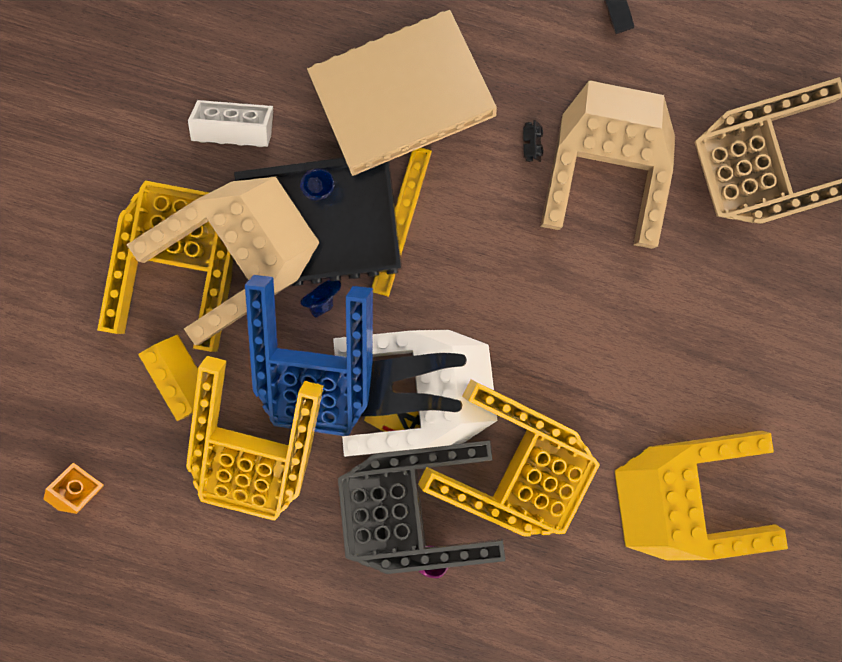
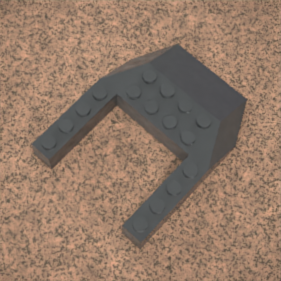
[338,440,506,574]

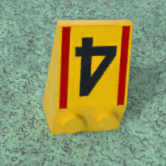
[364,391,421,432]

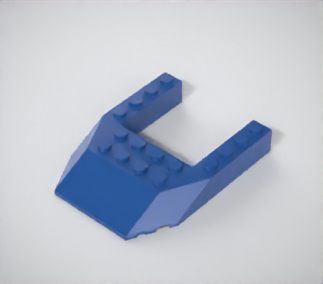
[245,275,373,436]

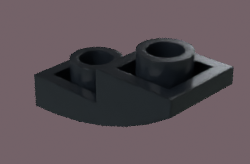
[604,0,634,34]

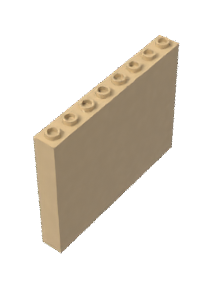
[307,10,497,176]

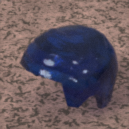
[300,169,335,201]

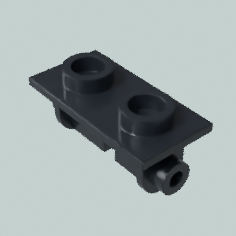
[523,120,544,162]

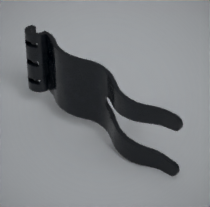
[361,353,467,416]

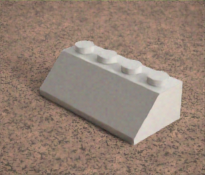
[188,100,273,147]

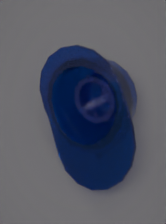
[301,280,341,318]

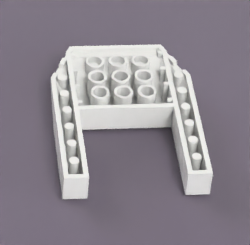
[333,330,498,457]

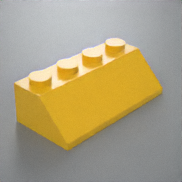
[138,335,198,421]

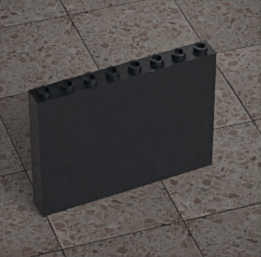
[234,157,402,286]

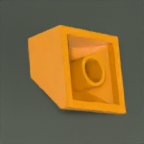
[43,463,104,514]

